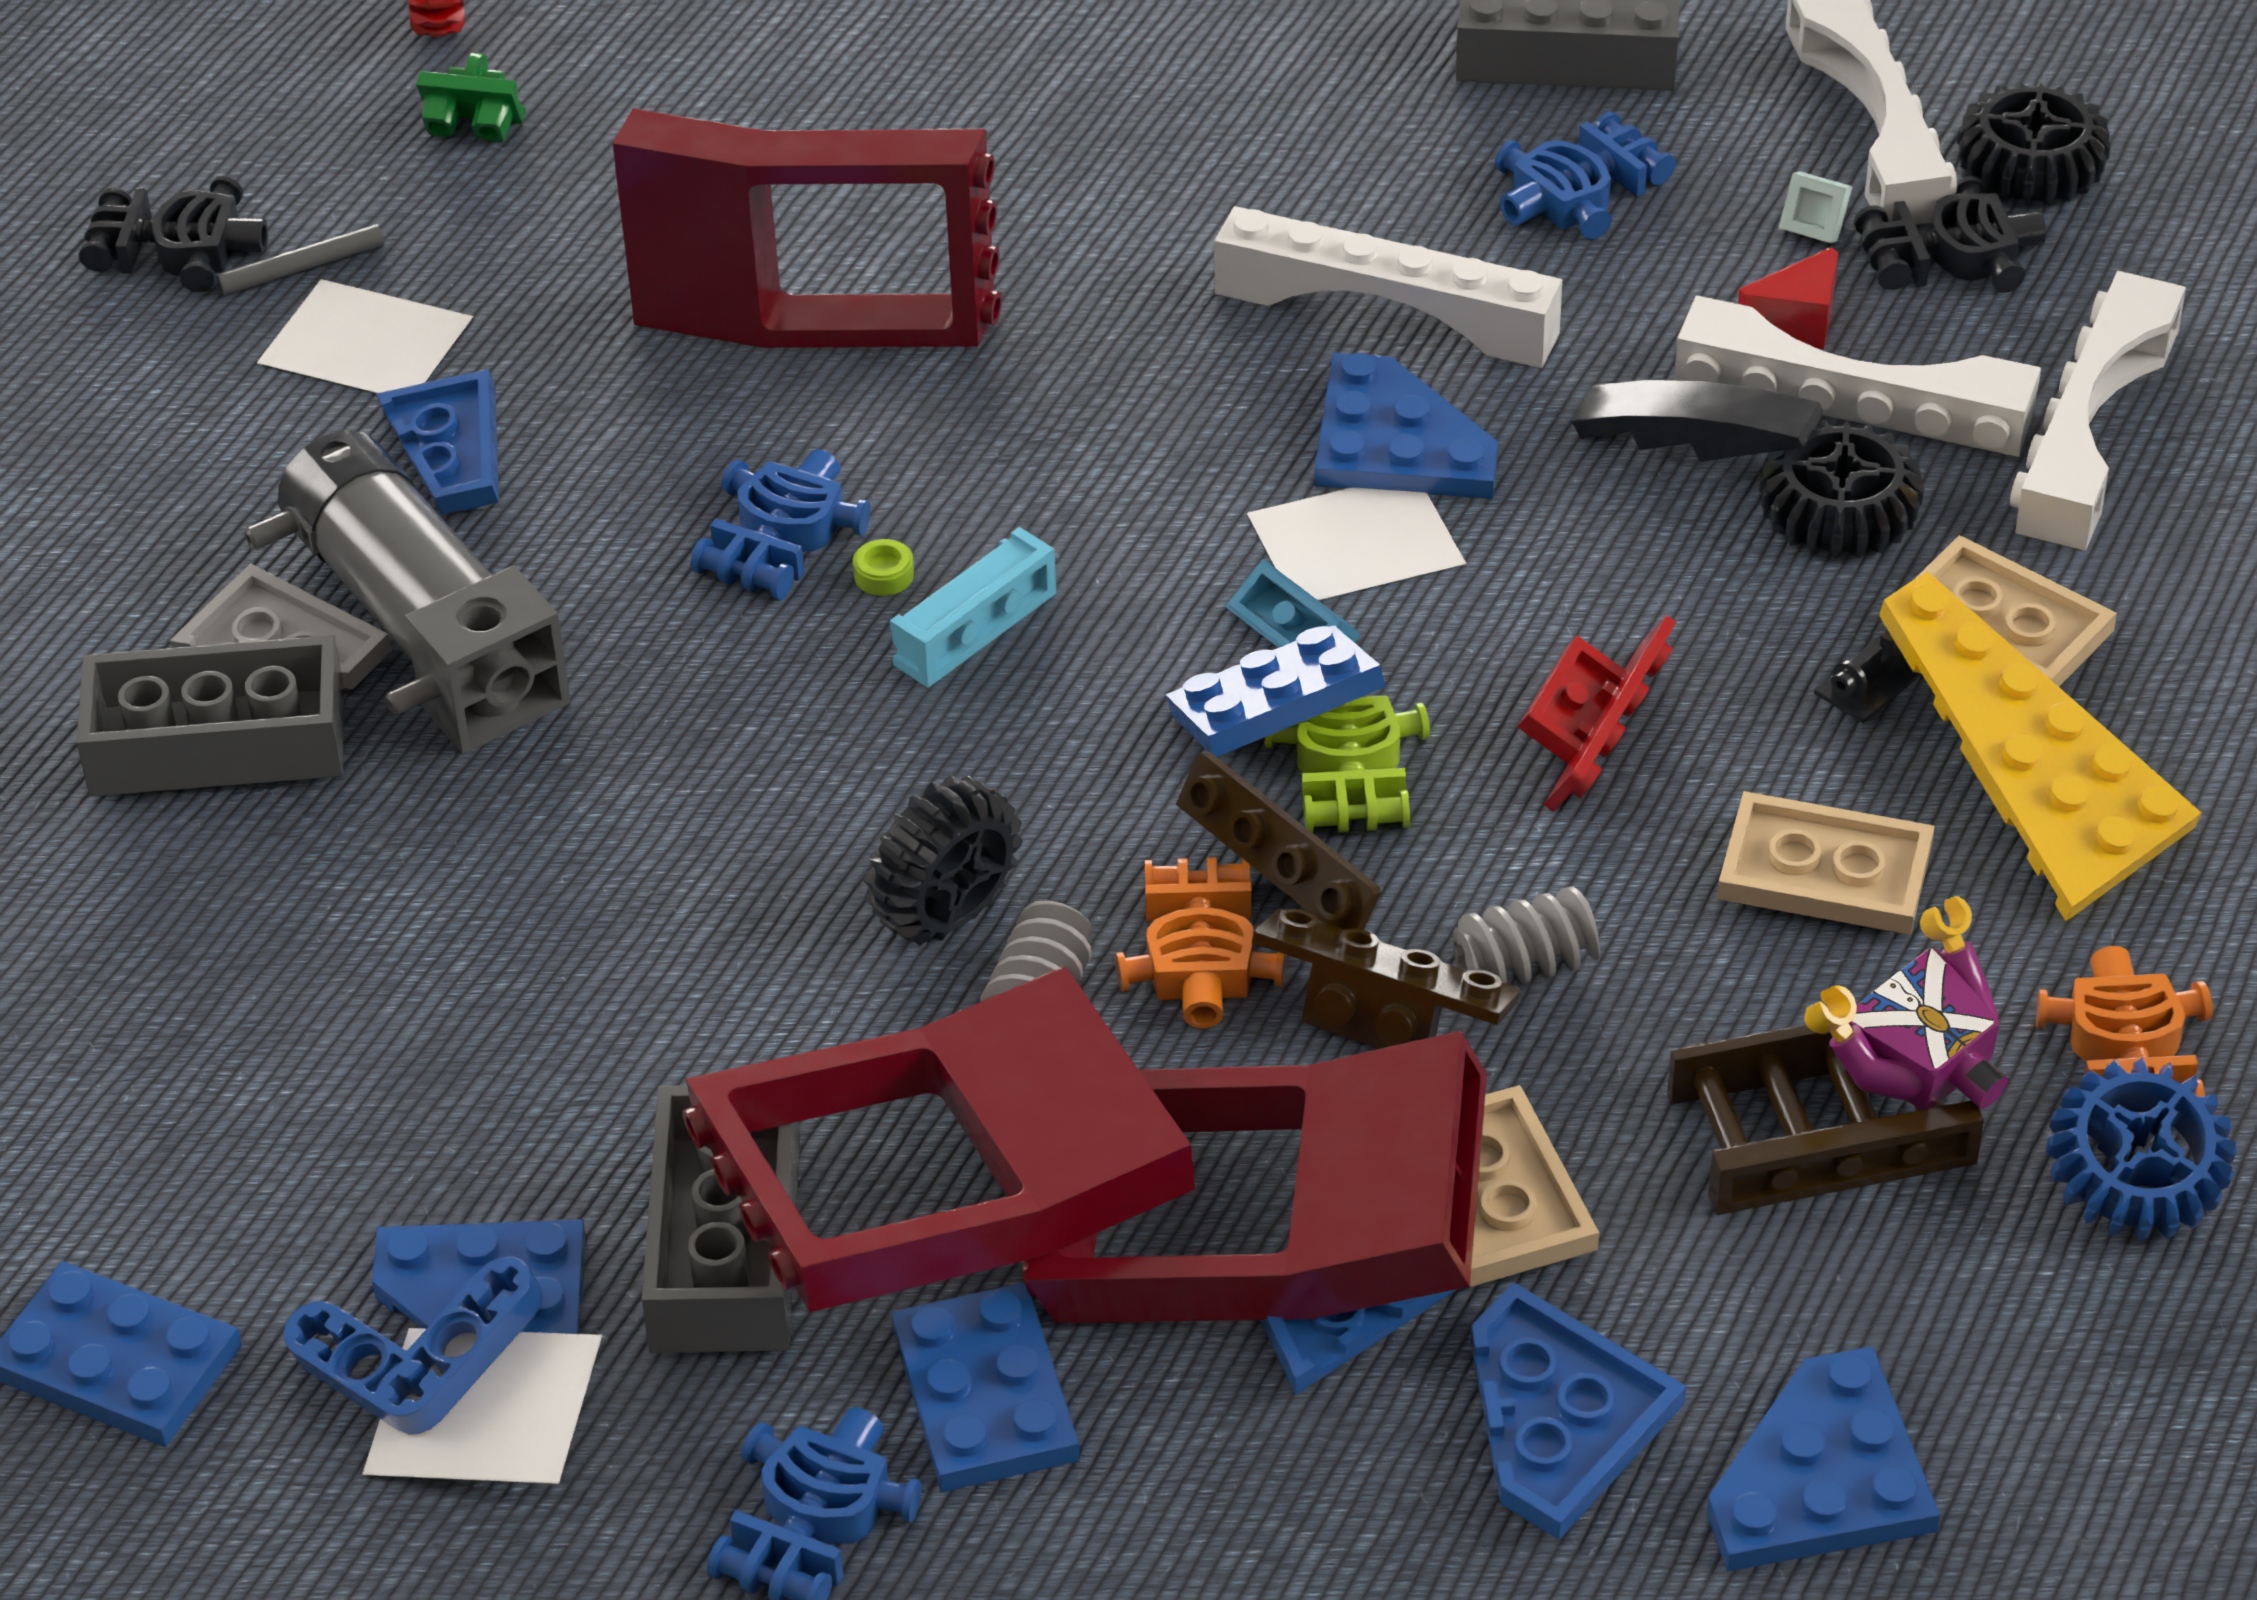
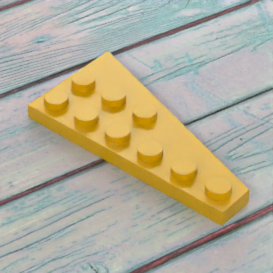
[1879,571,2201,922]

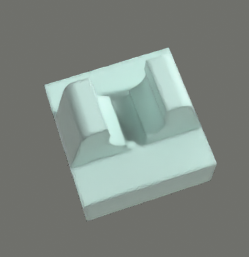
[1779,171,1852,243]

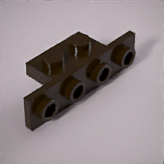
[1176,752,1381,930]
[1252,909,1521,1049]

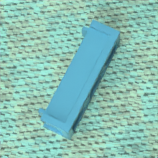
[890,527,1056,688]

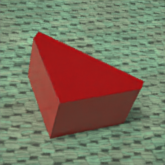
[1738,247,1838,349]

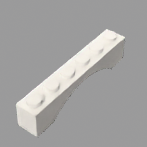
[1785,0,1957,225]
[1214,206,1562,368]
[2010,271,2186,551]
[1674,296,2041,457]

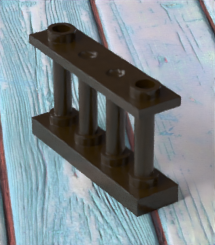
[1667,1024,1984,1215]

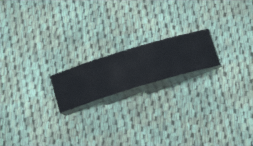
[1571,380,1824,462]

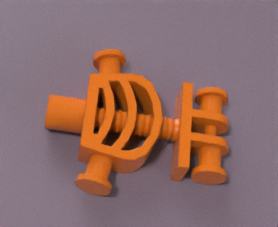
[1114,857,1287,1029]
[2036,946,2213,1113]

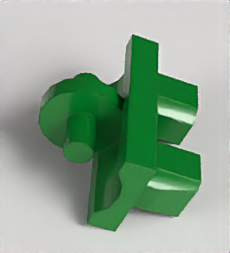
[416,53,526,142]

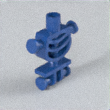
[1495,111,1676,239]
[690,449,870,600]
[707,1407,922,1600]

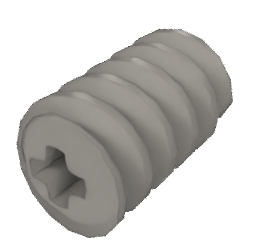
[1453,887,1600,984]
[981,900,1092,1002]

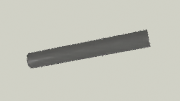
[216,224,384,296]

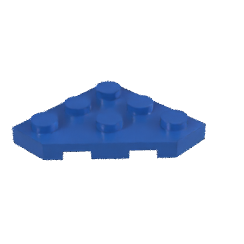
[1315,352,1498,499]
[372,1219,586,1334]
[1471,1282,1687,1540]
[1707,1346,1940,1572]

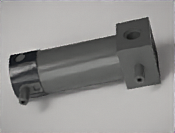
[245,430,571,754]

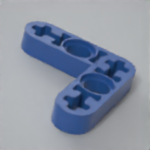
[283,1257,543,1434]

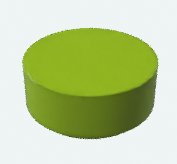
[853,539,914,596]

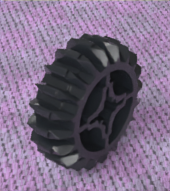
[1957,81,2111,206]
[1759,420,1924,559]
[863,775,1023,945]

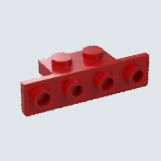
[1517,615,1676,812]

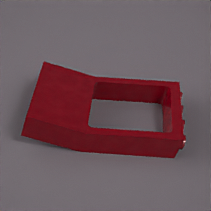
[612,108,1002,348]
[683,966,1195,1312]
[1023,1031,1487,1323]

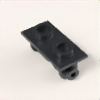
[1814,630,1922,723]

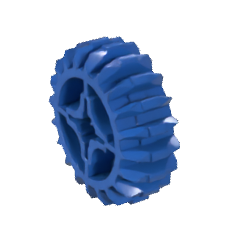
[2046,1057,2237,1243]

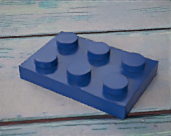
[1166,625,1386,757]
[0,1261,242,1447]
[891,1283,1080,1493]

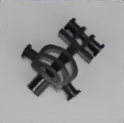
[79,176,268,292]
[1854,176,2046,293]

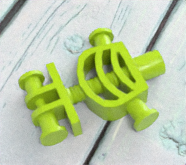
[1265,696,1430,833]

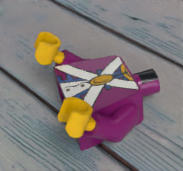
[1804,896,2008,1110]

